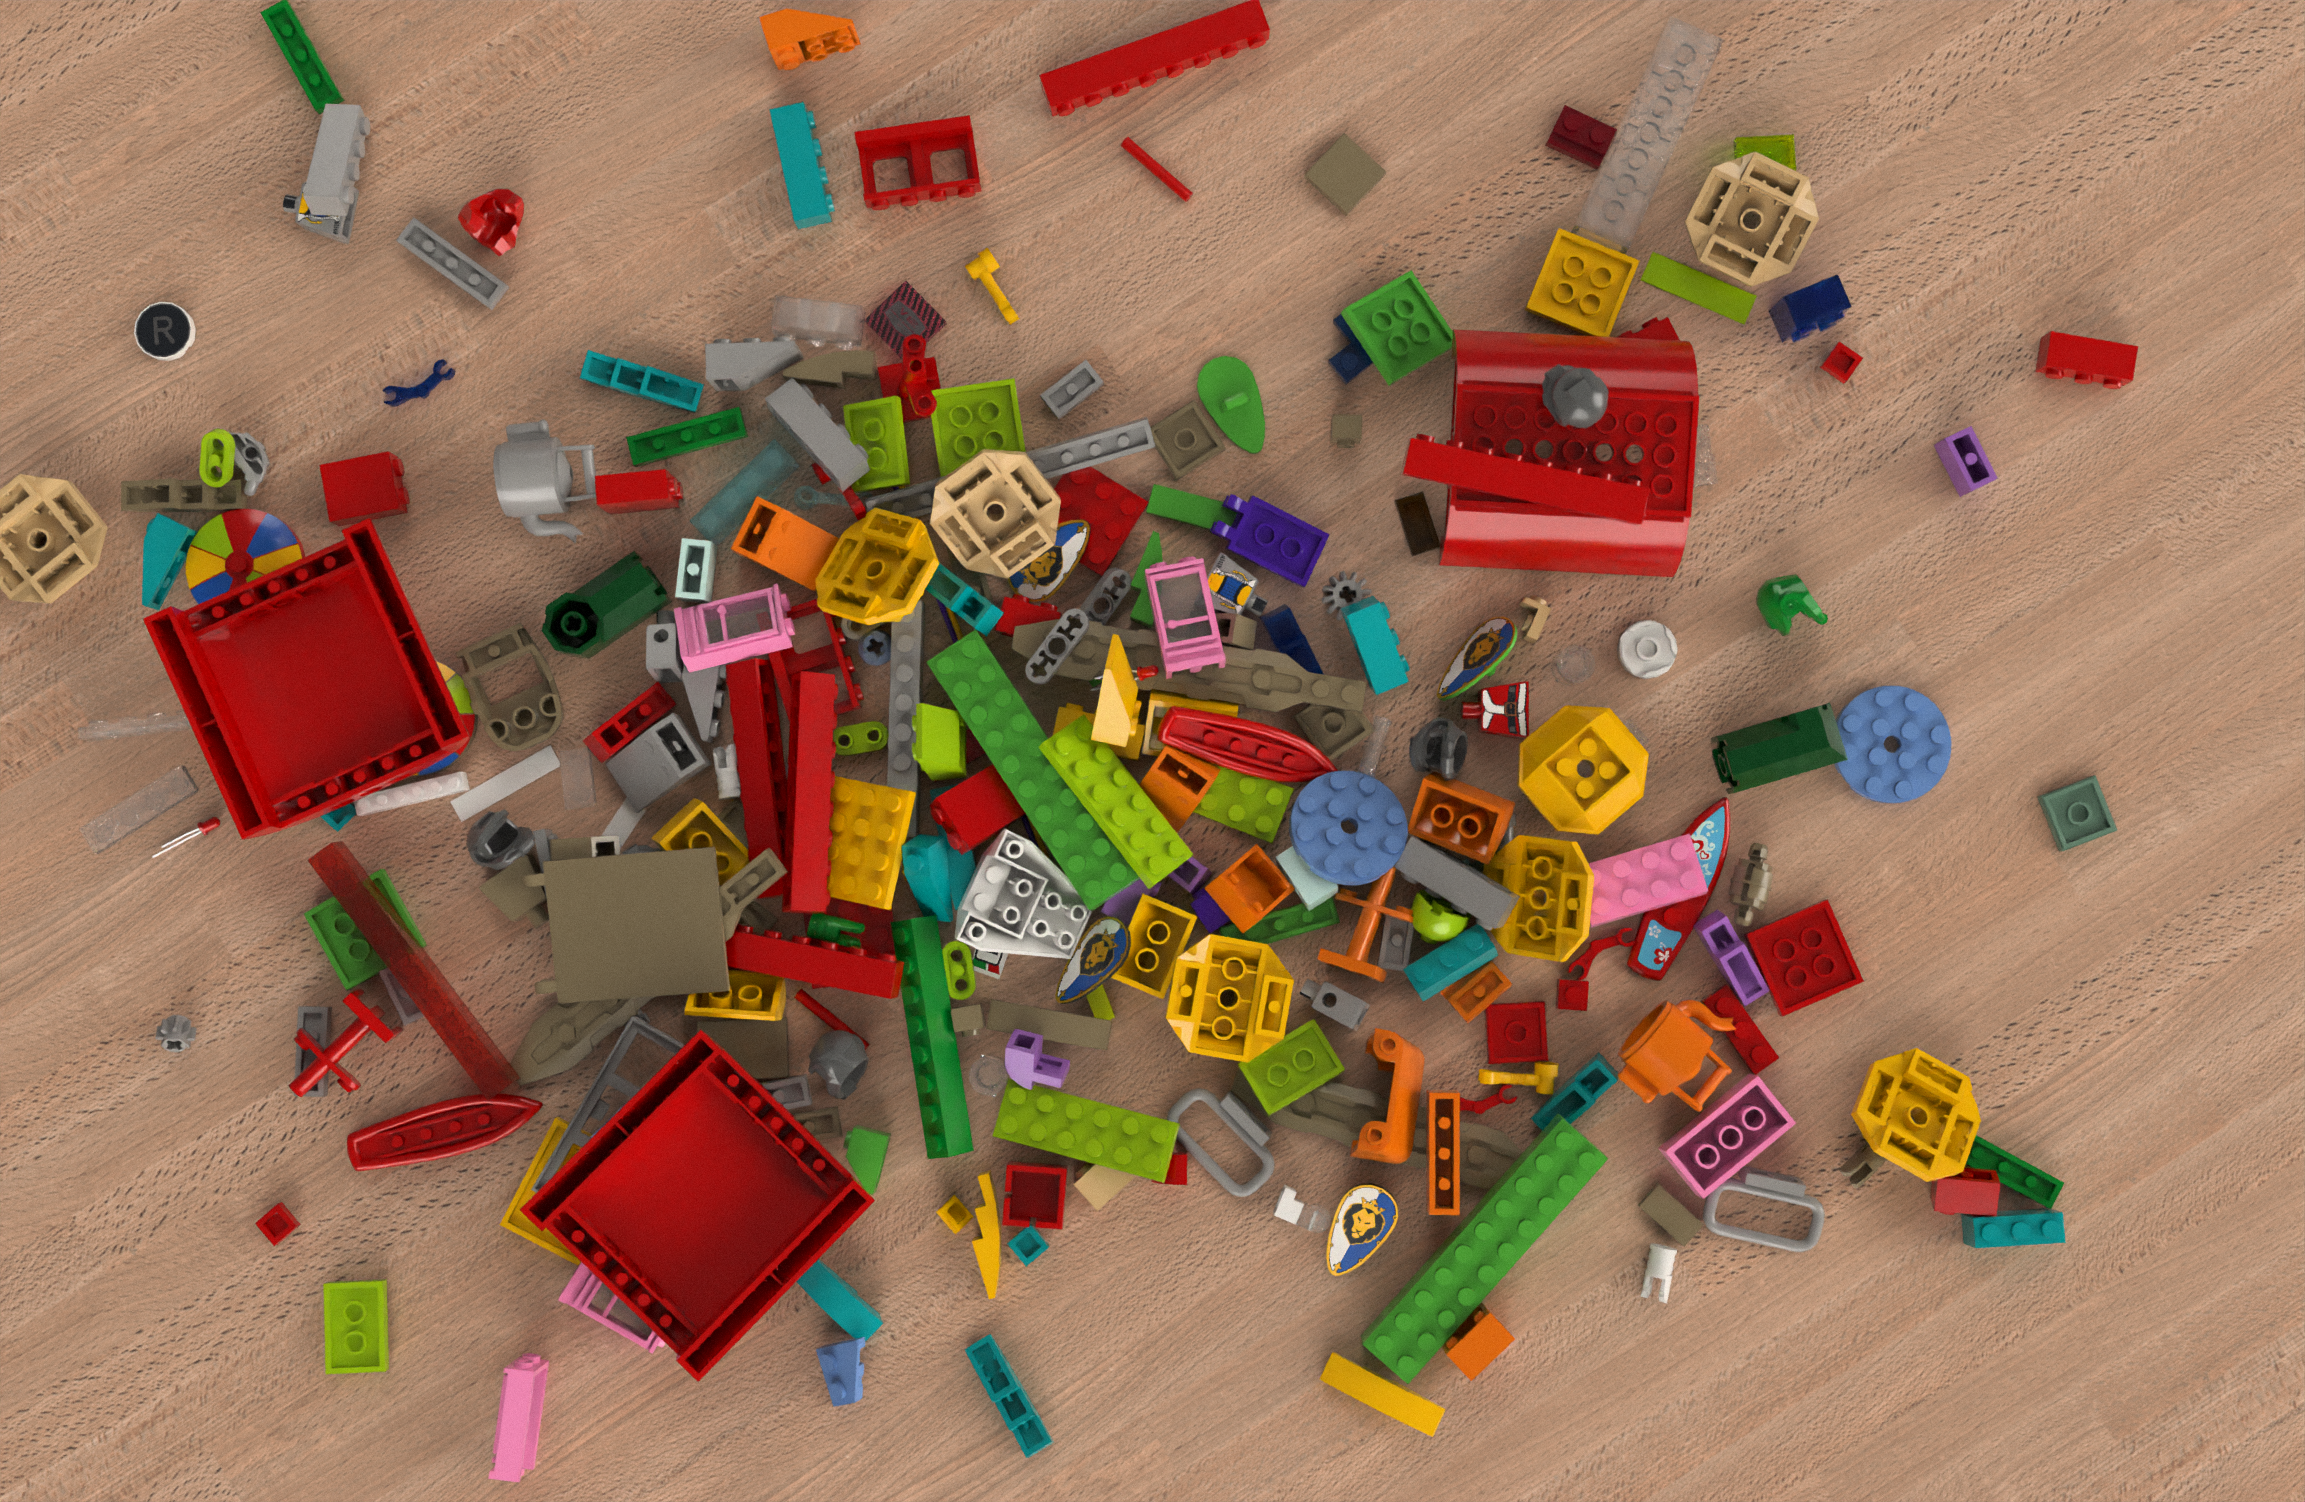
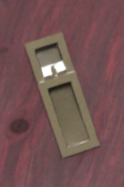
[783,350,878,389]

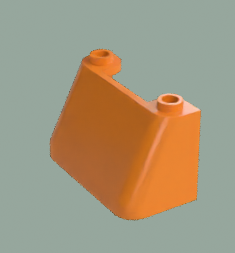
[1350,1028,1425,1164]

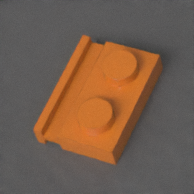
[1440,960,1512,1024]

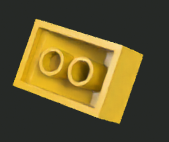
[1091,634,1142,747]
[651,798,750,886]

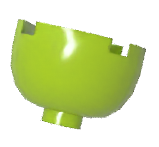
[1411,890,1472,944]

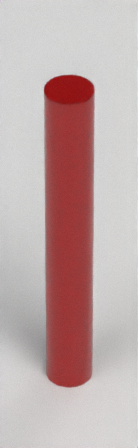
[1121,137,1193,202]
[794,988,870,1050]

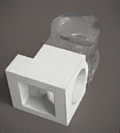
[1273,1185,1331,1233]

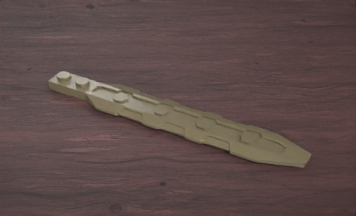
[1011,617,1367,712]
[507,848,788,1086]
[1231,1069,1574,1201]

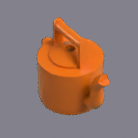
[1617,999,1736,1112]

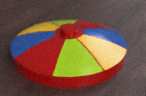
[185,508,305,604]

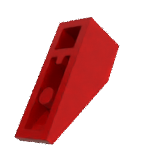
[583,682,676,764]

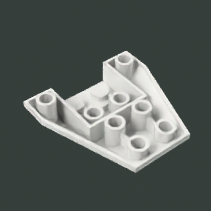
[955,829,1092,959]

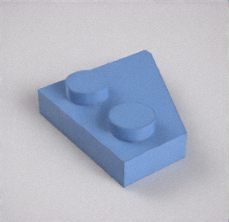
[816,1337,865,1407]

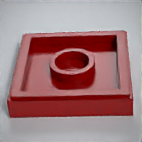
[1484,1001,1548,1064]

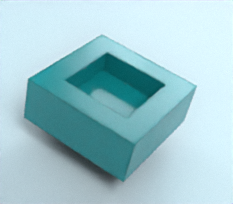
[1007,1224,1050,1267]

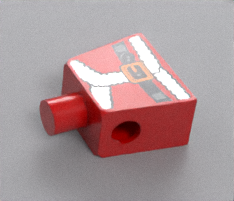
[1461,681,1529,740]

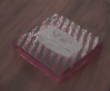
[864,281,947,360]

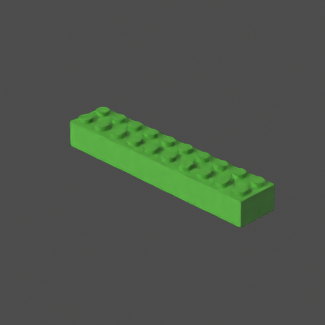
[926,629,1140,911]
[1361,1113,1608,1384]

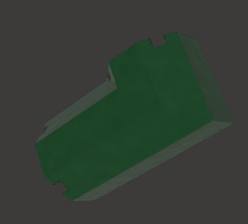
[541,551,672,659]
[1711,703,1848,794]

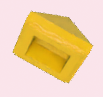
[936,1195,974,1234]

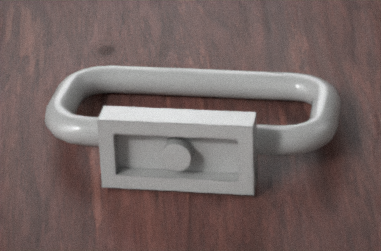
[1167,1088,1275,1197]
[1703,1166,1825,1252]

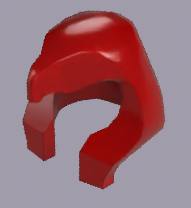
[458,188,524,256]

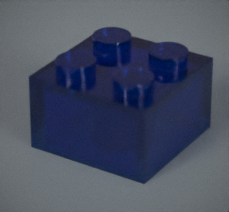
[1769,274,1852,343]

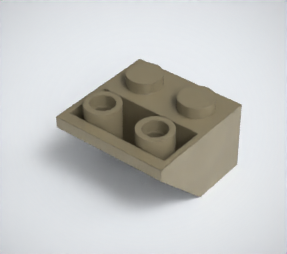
[549,835,620,860]

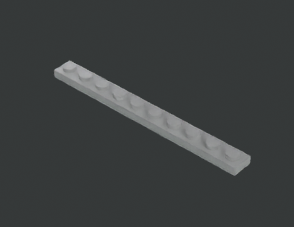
[865,417,1156,518]

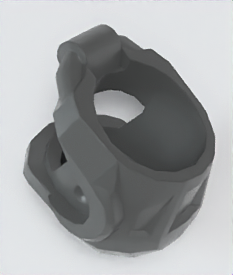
[1542,364,1609,428]
[1409,718,1468,781]
[466,809,535,870]
[808,1030,869,1100]

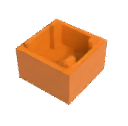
[1204,844,1295,934]
[1442,1303,1515,1381]

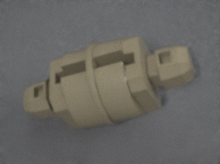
[1729,843,1773,926]

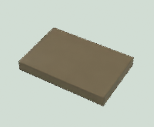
[697,1017,789,1079]

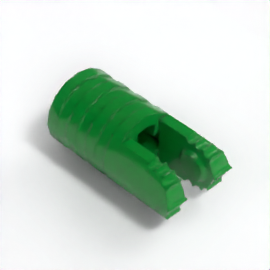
[807,913,865,948]

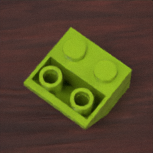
[912,703,966,781]

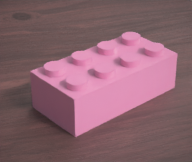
[1589,833,1708,928]
[1658,1073,1796,1199]

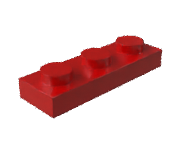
[1701,984,1779,1075]

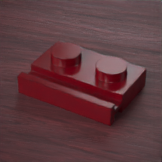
[1545,105,1617,170]

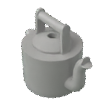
[493,419,596,543]

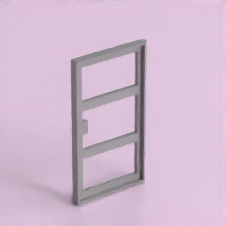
[531,1016,685,1192]

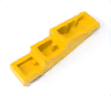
[972,1170,1001,1300]
[1319,1352,1446,1437]

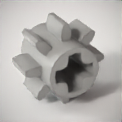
[155,1015,197,1052]

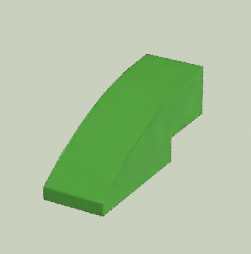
[1130,531,1163,629]

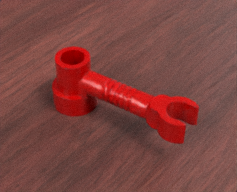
[811,462,867,521]

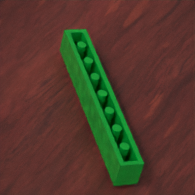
[890,915,974,1159]

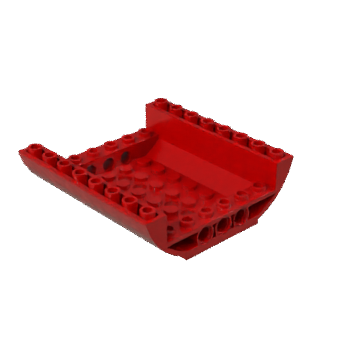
[1439,329,1700,577]

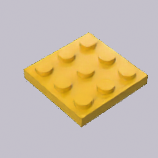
[1525,228,1640,337]

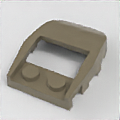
[455,623,564,751]

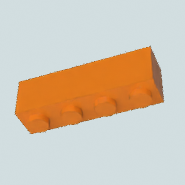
[1426,1090,1460,1215]

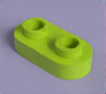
[199,428,235,487]
[833,721,889,756]
[942,941,976,1000]

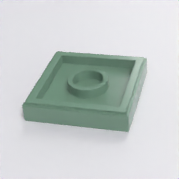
[2037,775,2117,852]

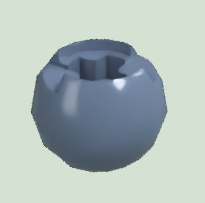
[858,629,891,666]

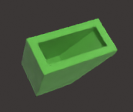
[843,1125,891,1195]

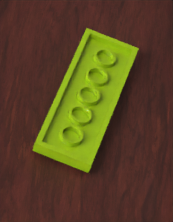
[1038,715,1193,889]
[992,1079,1180,1183]

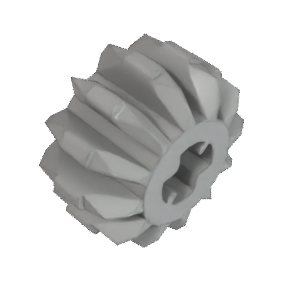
[1322,571,1372,621]

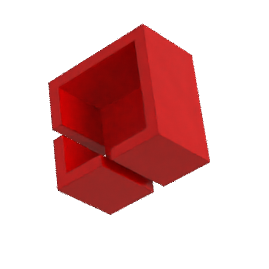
[1002,1161,1068,1230]

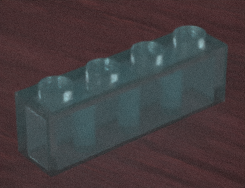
[689,439,800,545]

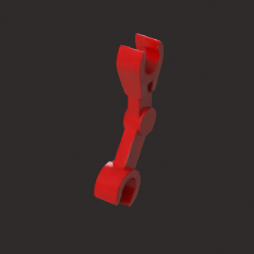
[1567,928,1636,980]
[1460,1084,1518,1114]

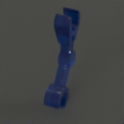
[382,359,456,407]

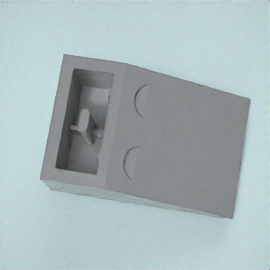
[705,337,803,391]
[606,713,712,813]

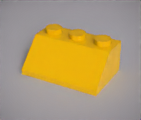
[1142,689,1239,764]
[1111,894,1198,999]
[684,970,787,1021]

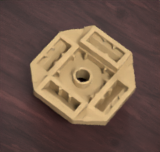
[1684,152,1819,287]
[930,449,1061,579]
[0,474,108,604]

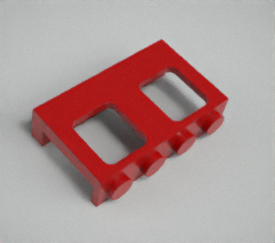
[854,115,982,210]
[756,599,865,722]

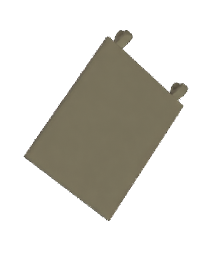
[523,847,730,1004]

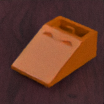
[759,8,861,70]
[731,496,840,592]
[1139,745,1221,833]

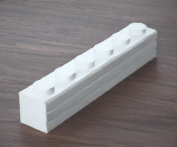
[354,772,470,816]

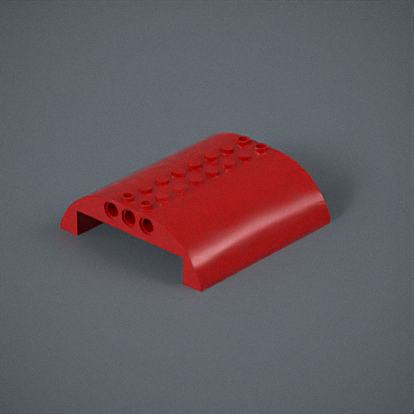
[143,518,470,840]
[520,1029,875,1382]

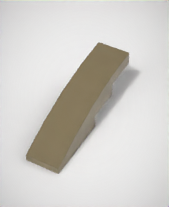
[121,478,247,512]
[986,1000,1112,1050]

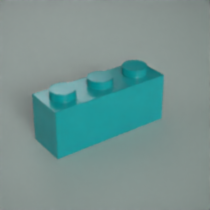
[1340,596,1410,695]
[1403,923,1498,1002]
[1961,1208,2066,1248]

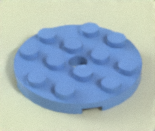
[1834,685,1951,803]
[1289,771,1408,886]

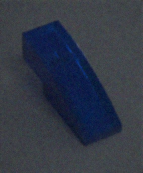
[1259,604,1324,675]

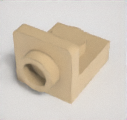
[1519,595,1552,644]

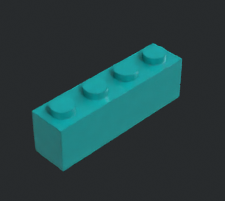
[769,102,835,229]

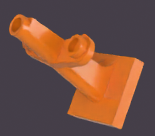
[1317,867,1413,983]

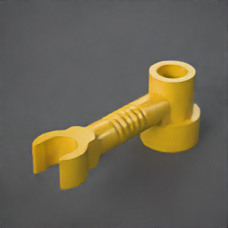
[965,248,1020,325]
[1478,1061,1559,1094]

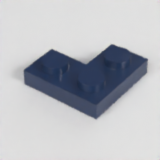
[1328,314,1374,385]

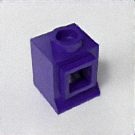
[1190,886,1230,934]

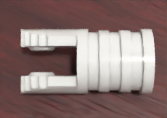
[713,743,741,800]
[1641,1243,1677,1303]

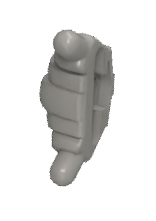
[218,432,270,496]

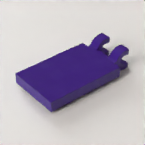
[1209,494,1330,588]

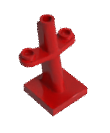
[878,334,941,423]
[288,988,403,1097]

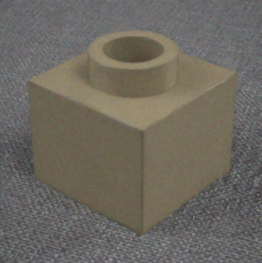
[1330,414,1362,448]
[951,1003,986,1037]

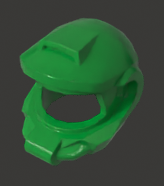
[1756,574,1828,636]

